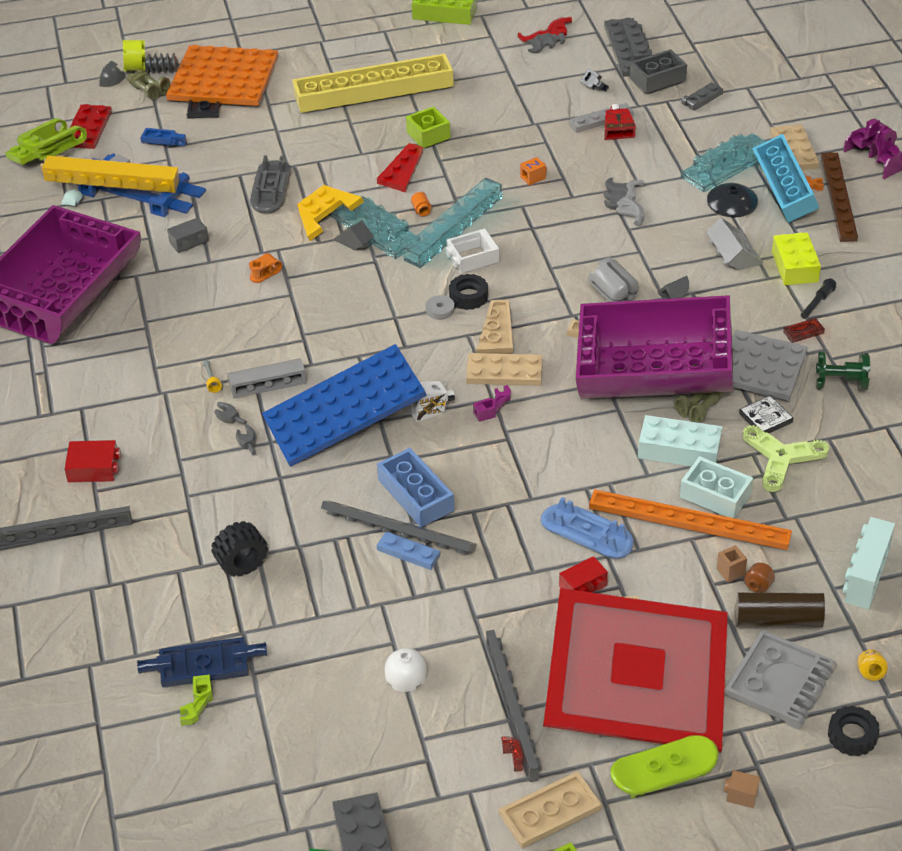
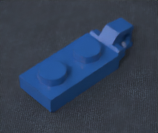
[140,128,187,146]

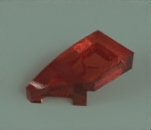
[501,736,523,772]

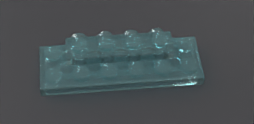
[681,133,766,192]
[328,196,421,259]

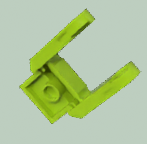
[5,118,87,165]

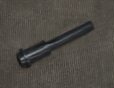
[801,278,836,319]

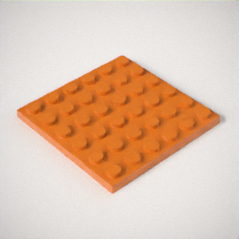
[166,45,279,106]

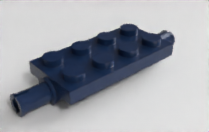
[137,637,268,688]

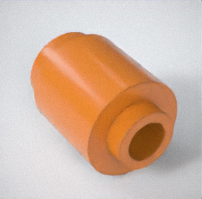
[411,192,431,216]

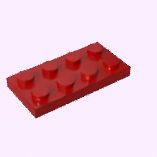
[70,104,112,149]

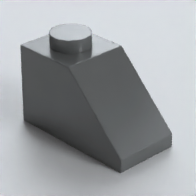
[334,220,374,250]

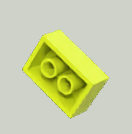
[772,232,821,285]

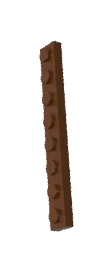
[821,152,858,242]

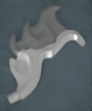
[604,177,644,226]

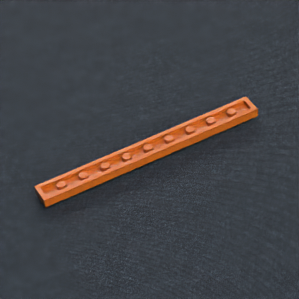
[589,489,792,550]

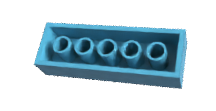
[752,134,820,223]

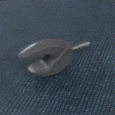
[214,402,247,425]
[236,423,256,455]

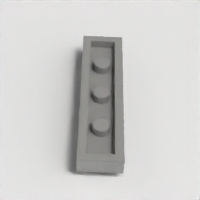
[569,103,634,133]

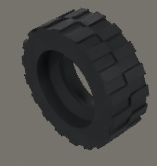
[449,274,488,310]
[828,706,880,756]

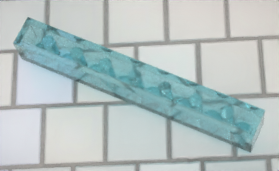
[403,177,503,268]

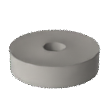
[426,295,454,320]

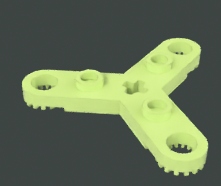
[743,425,829,492]

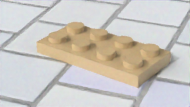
[770,124,819,170]
[466,353,542,386]
[499,771,602,848]

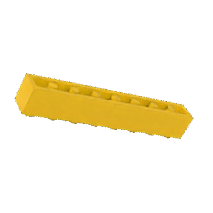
[42,156,180,193]

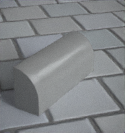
[227,358,306,399]

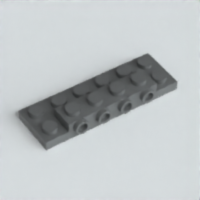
[604,18,652,77]

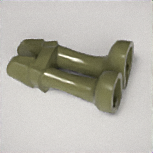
[127,70,171,100]
[674,392,725,423]

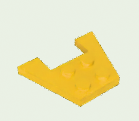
[297,185,364,241]

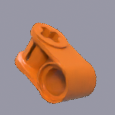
[249,253,282,283]

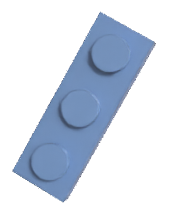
[377,531,440,570]

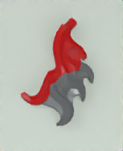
[518,17,572,53]

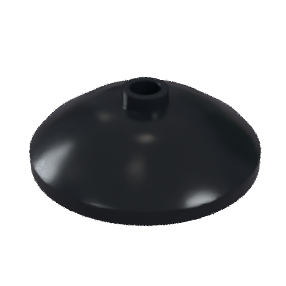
[707,183,758,218]

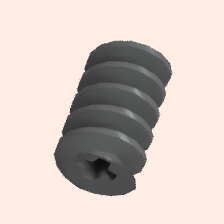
[145,53,179,73]

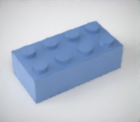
[377,448,454,527]

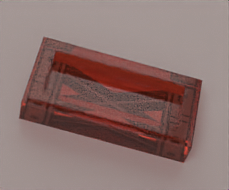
[783,318,825,343]

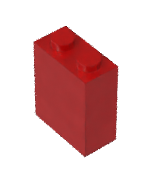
[64,440,121,483]

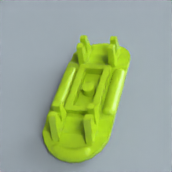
[610,735,718,798]

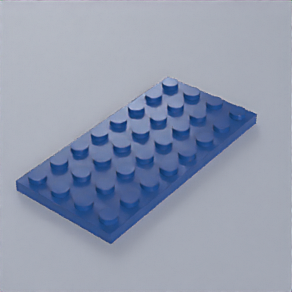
[262,344,427,467]

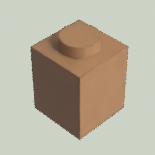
[717,545,747,583]
[724,770,760,808]

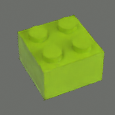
[406,106,451,148]

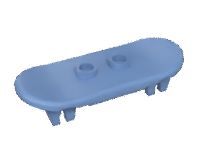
[541,497,633,559]

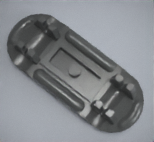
[250,155,291,213]

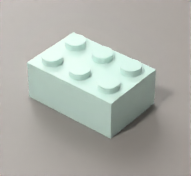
[680,456,753,518]

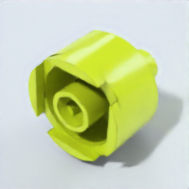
[123,40,145,71]

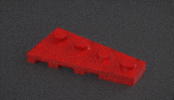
[377,143,423,193]

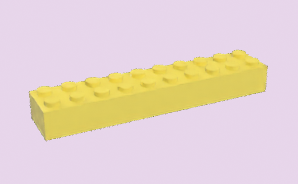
[292,54,454,113]

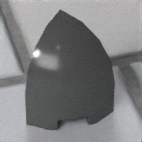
[99,61,126,87]
[657,276,689,299]

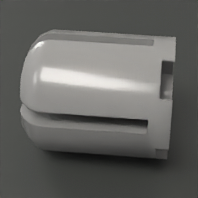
[588,257,639,302]

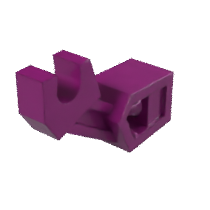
[473,385,511,422]

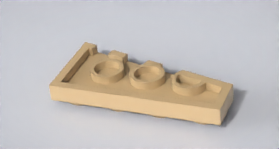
[476,300,513,354]

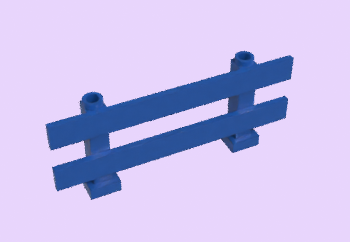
[77,154,206,217]

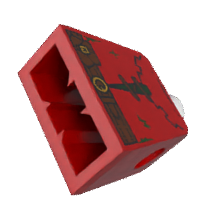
[604,104,636,140]

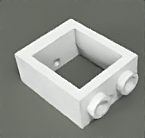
[445,229,499,273]

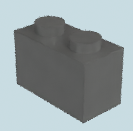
[167,217,209,253]

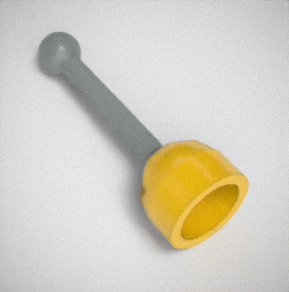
[203,360,222,393]

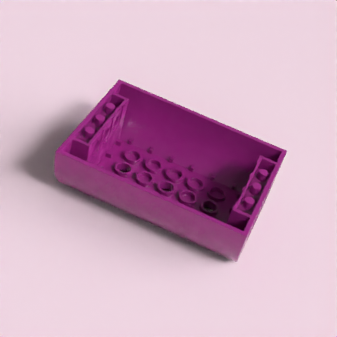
[0,205,141,344]
[576,295,734,399]

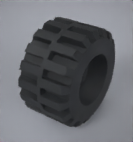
[211,521,268,577]

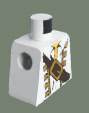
[409,381,455,422]

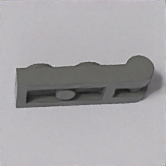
[681,82,723,111]

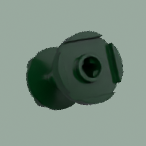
[816,351,870,390]

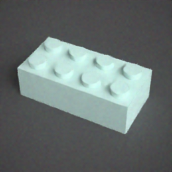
[638,415,722,466]
[843,517,895,610]

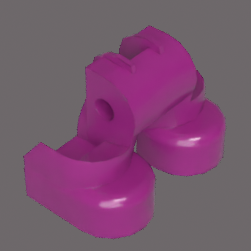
[843,118,902,179]

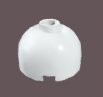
[384,648,427,692]

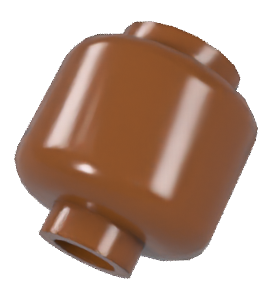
[744,562,775,593]

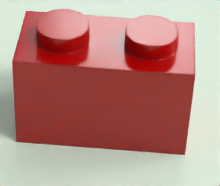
[559,556,608,593]

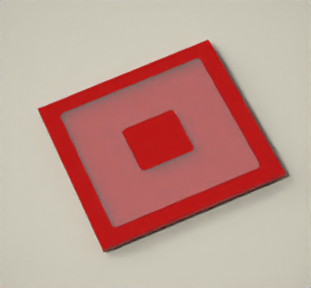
[543,588,728,753]

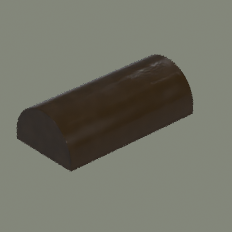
[734,592,825,628]

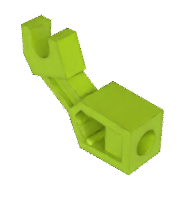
[180,675,213,726]

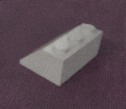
[707,218,763,270]

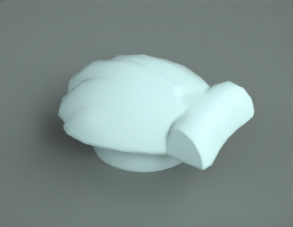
[62,189,83,206]

